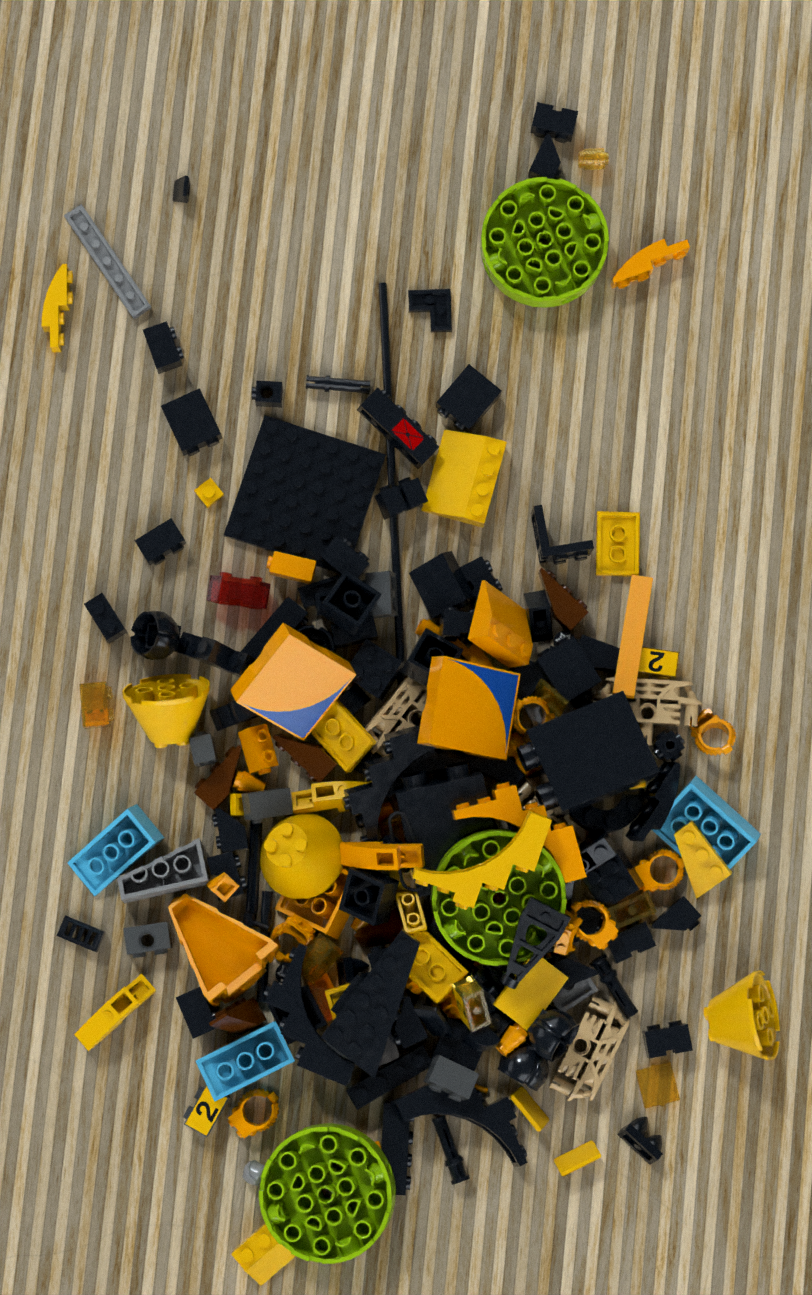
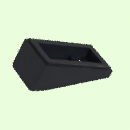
[57,915,106,952]

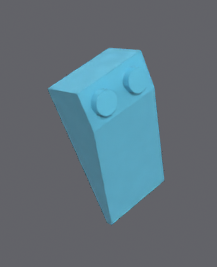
[67,804,165,896]
[195,1021,295,1102]

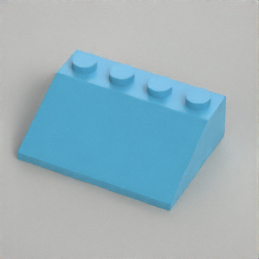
[651,776,761,869]

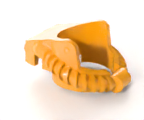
[512,696,555,736]
[689,708,736,756]
[634,849,685,892]
[570,899,619,950]
[553,910,583,955]
[270,914,315,963]
[227,1088,279,1139]

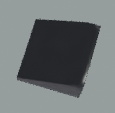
[173,176,191,203]

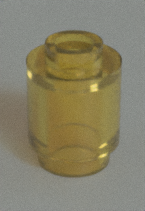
[578,148,609,170]

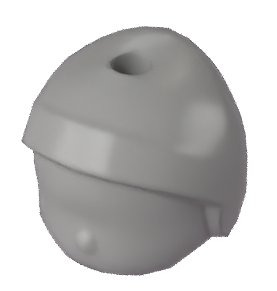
[243,1160,265,1186]

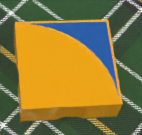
[230,623,357,741]
[417,656,521,760]

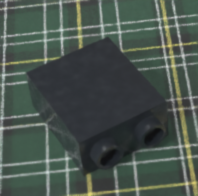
[516,691,660,819]
[394,761,495,897]

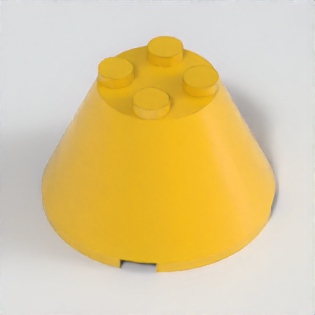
[122,674,210,748]
[260,813,343,899]
[704,970,780,1060]

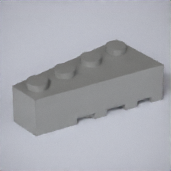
[117,838,210,904]

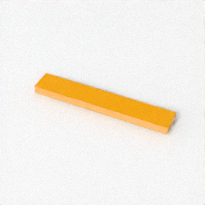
[612,575,653,699]

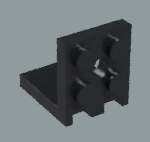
[531,505,594,565]

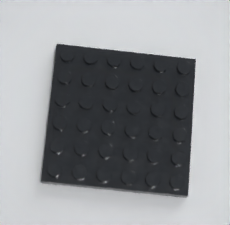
[224,415,386,573]

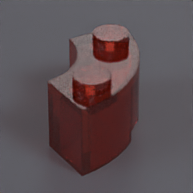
[206,572,271,609]

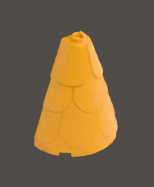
[168,894,278,1006]

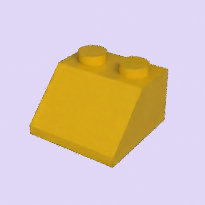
[231,1223,295,1286]

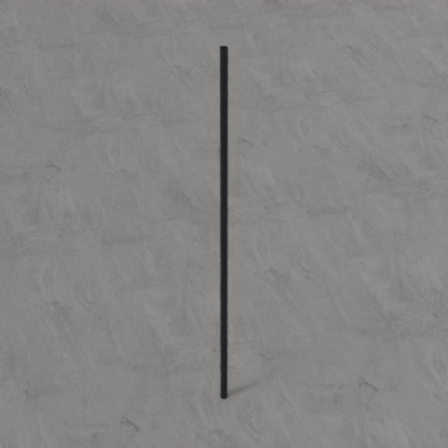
[378,283,408,718]

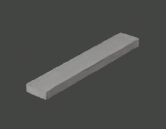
[64,204,151,319]

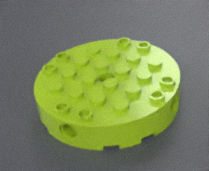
[480,177,609,308]
[431,829,567,966]
[259,1123,396,1264]

